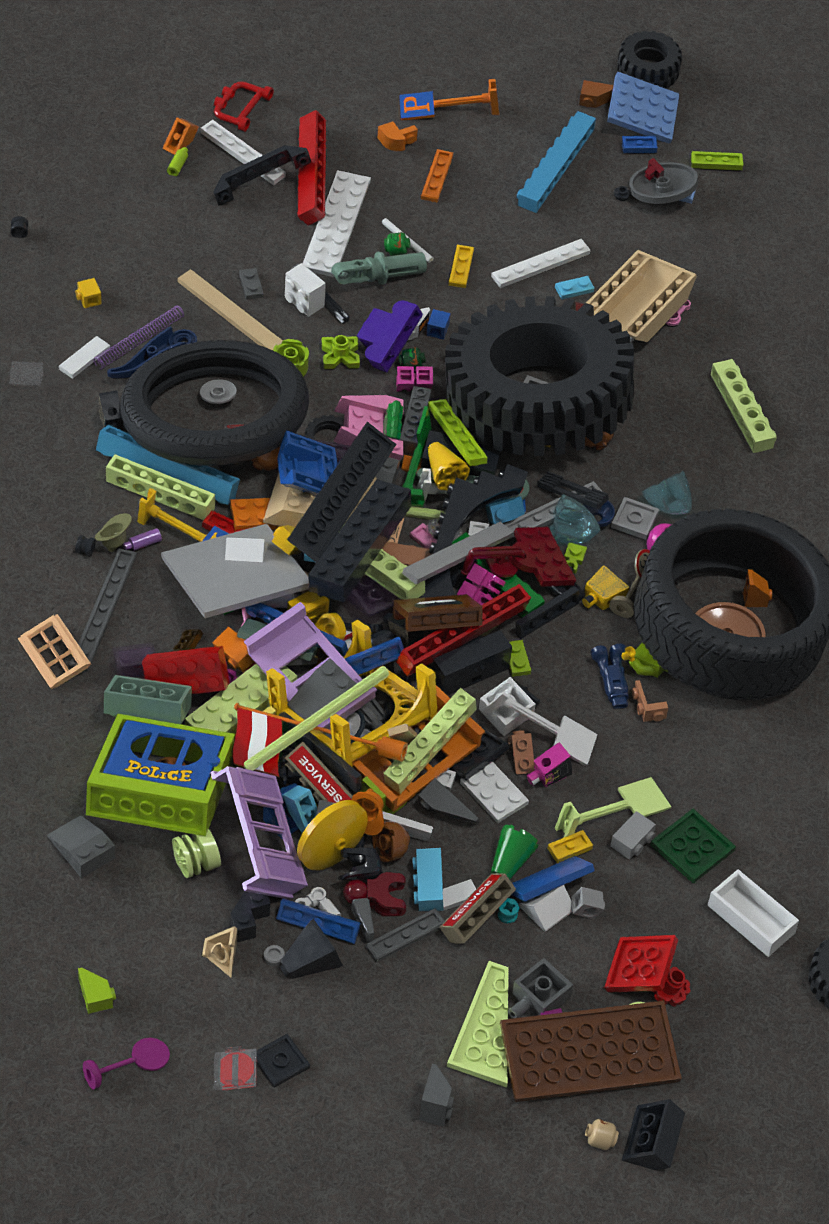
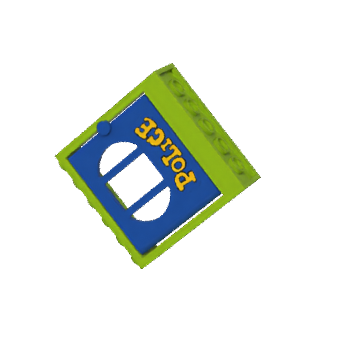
[86,714,235,836]

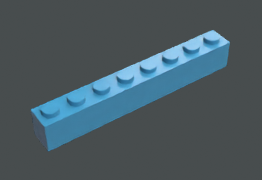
[517,111,596,213]
[96,425,240,505]

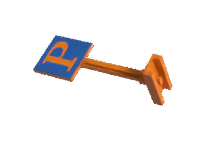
[400,79,499,120]

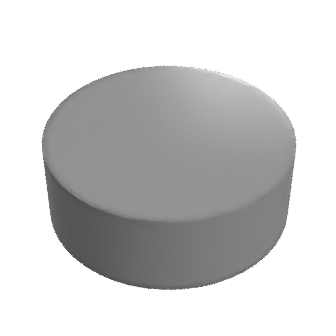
[264,945,285,966]

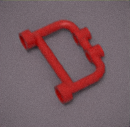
[214,82,274,132]

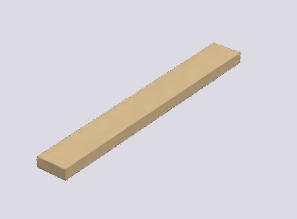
[178,269,283,350]

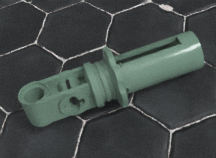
[331,251,427,285]

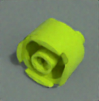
[273,339,309,377]

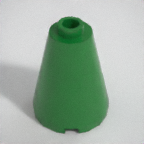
[491,825,539,880]

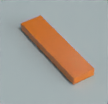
[421,149,454,203]

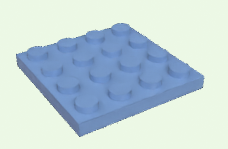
[607,71,679,143]

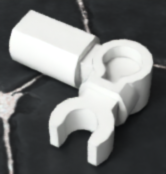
[295,887,342,916]

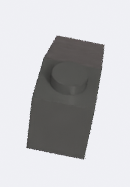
[418,778,480,824]

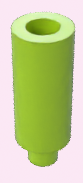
[167,147,188,176]

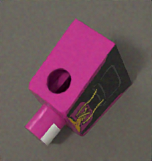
[526,742,572,787]

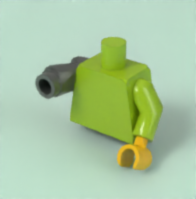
[621,642,668,678]

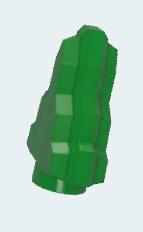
[383,400,403,440]

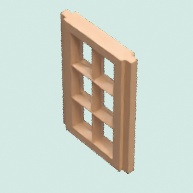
[18,614,91,689]

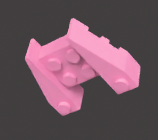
[334,395,404,460]

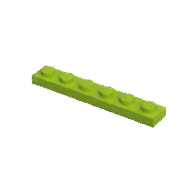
[428,399,488,466]

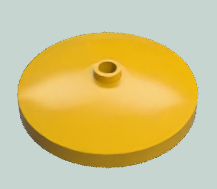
[297,800,368,870]

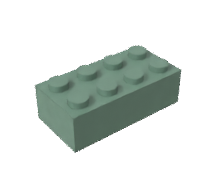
[104,675,192,724]

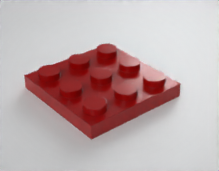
[604,935,678,992]

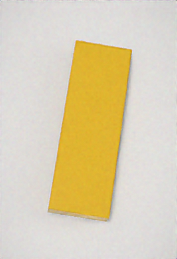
[449,245,474,288]

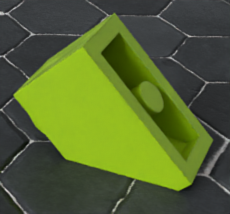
[78,968,116,1014]

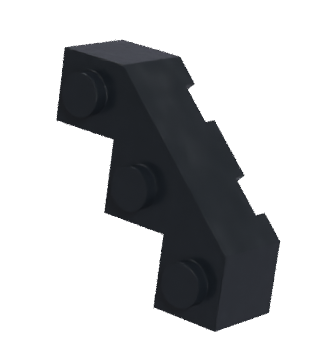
[230,875,274,942]

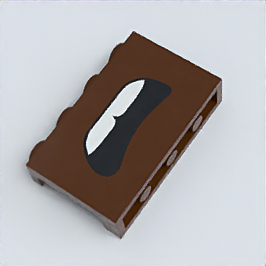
[393,594,483,631]

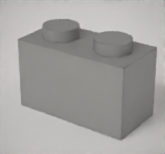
[610,811,656,860]

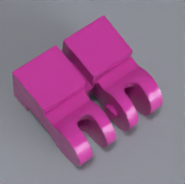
[396,366,433,391]
[457,563,506,605]

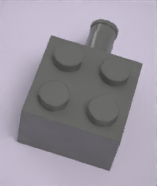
[508,958,573,1019]

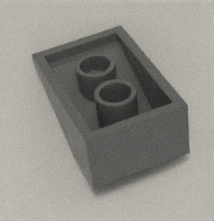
[288,658,357,720]
[47,815,115,878]

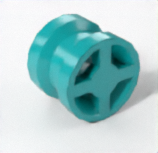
[498,898,519,924]

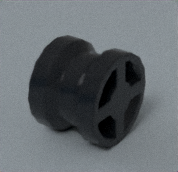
[10,216,29,238]
[75,535,96,557]

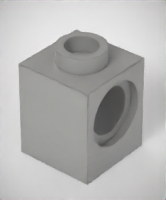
[571,887,605,919]

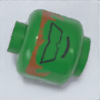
[384,232,411,256]

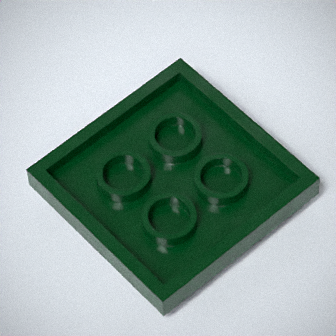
[650,808,736,884]

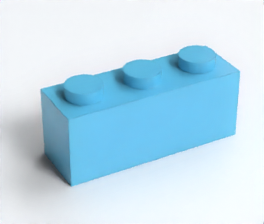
[413,848,444,911]

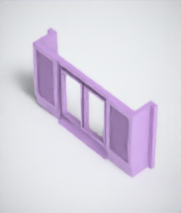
[244,602,377,733]
[210,766,308,899]

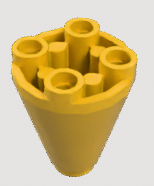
[428,442,470,490]

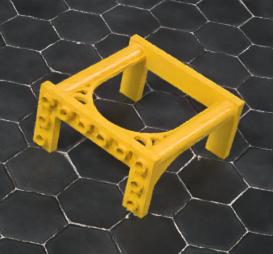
[266,620,438,767]

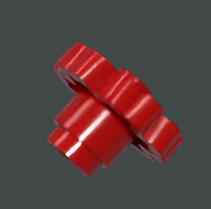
[651,967,691,1007]

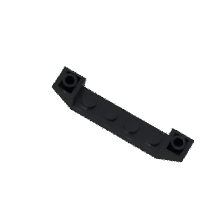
[213,145,311,206]

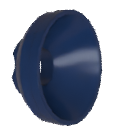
[581,501,615,527]

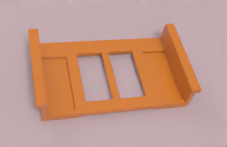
[352,685,485,812]

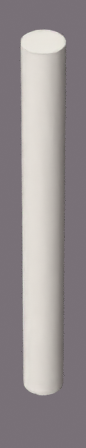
[382,218,434,263]

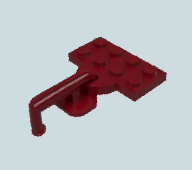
[461,527,576,587]

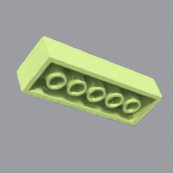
[185,664,297,736]

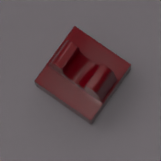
[645,158,665,181]

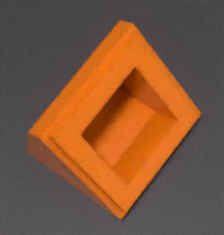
[401,455,422,474]

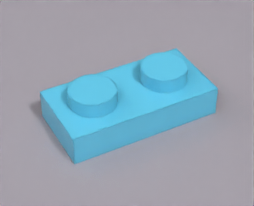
[555,276,594,300]

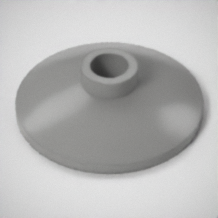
[200,379,236,404]

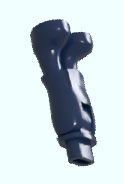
[590,644,629,709]

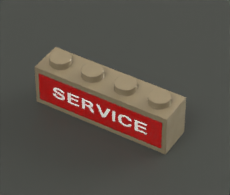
[285,742,352,803]
[439,873,516,944]

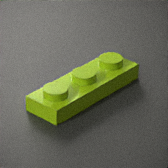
[691,151,743,170]

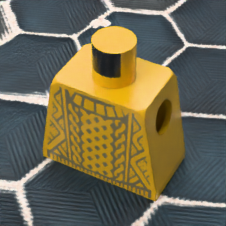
[582,566,629,610]

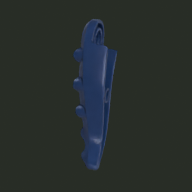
[107,326,197,379]

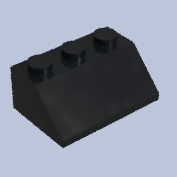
[622,1099,685,1170]

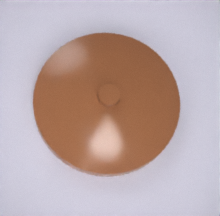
[695,602,766,637]

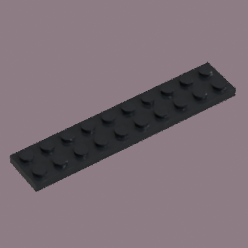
[287,422,397,563]

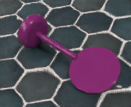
[83,1038,170,1090]

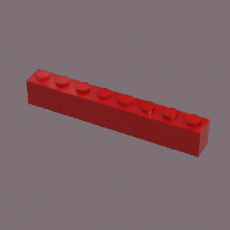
[297,110,326,225]
[396,584,531,676]

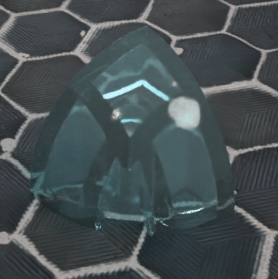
[642,471,692,515]
[550,494,600,546]

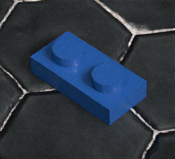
[622,136,658,153]

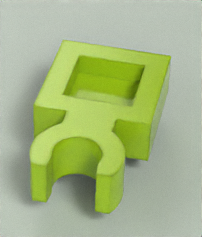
[564,542,587,574]

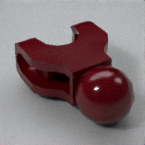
[343,872,406,916]

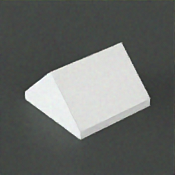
[225,538,268,562]
[518,885,573,932]

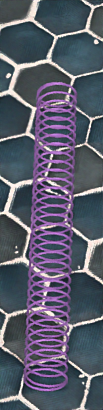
[94,306,184,369]

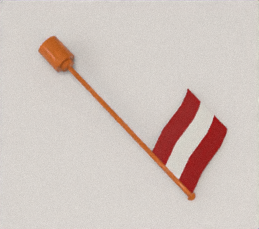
[233,703,408,777]

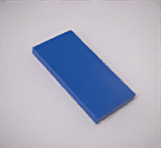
[511,856,595,901]

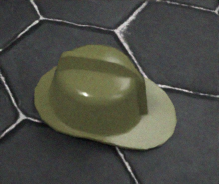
[95,513,132,552]

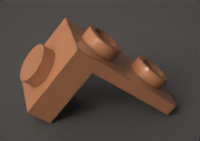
[632,680,668,722]
[508,730,534,775]

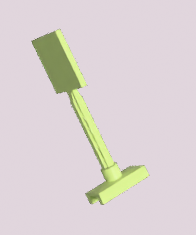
[555,777,671,837]

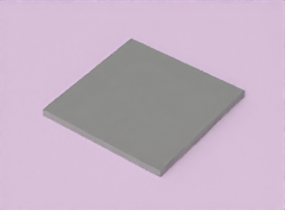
[161,524,309,618]

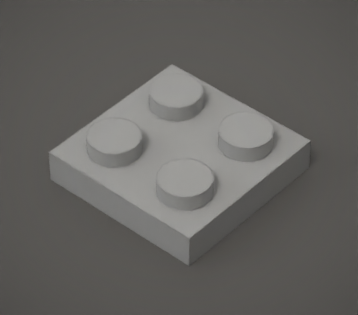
[611,497,659,540]

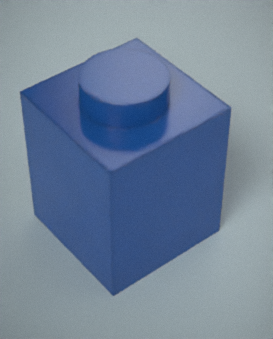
[427,309,450,340]

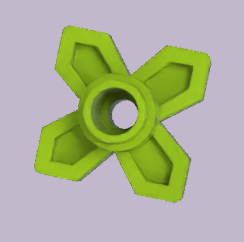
[321,335,360,369]

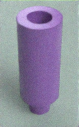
[123,528,162,551]

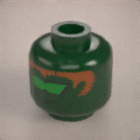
[399,347,426,371]

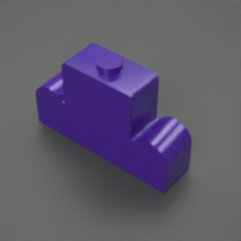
[357,300,423,372]

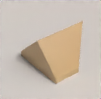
[202,926,237,977]

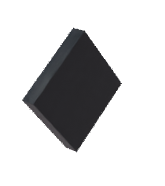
[252,1033,310,1088]

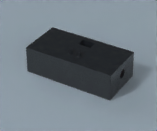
[421,430,501,476]
[432,630,512,696]

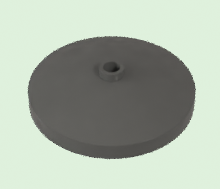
[629,162,698,204]

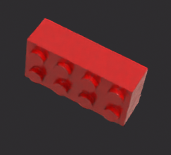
[142,646,230,694]

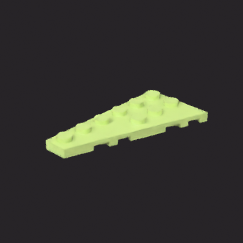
[447,961,508,1087]

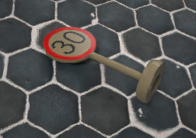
[609,549,650,618]

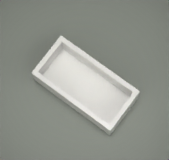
[708,869,799,957]

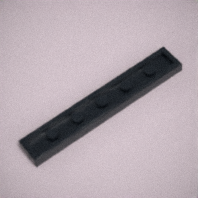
[279,711,362,792]

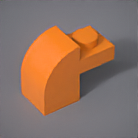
[377,122,418,151]

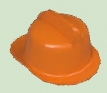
[351,788,384,835]

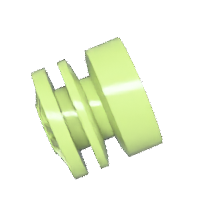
[172,829,221,879]

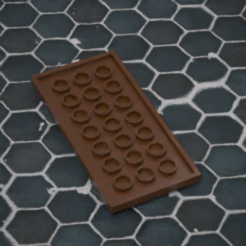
[500,1001,682,1102]

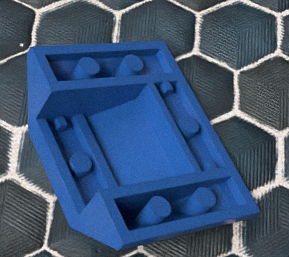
[277,430,337,495]

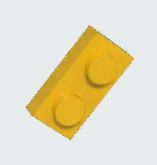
[547,830,593,863]

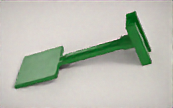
[402,406,432,507]

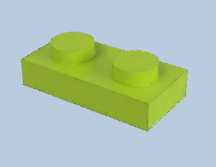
[509,640,531,677]

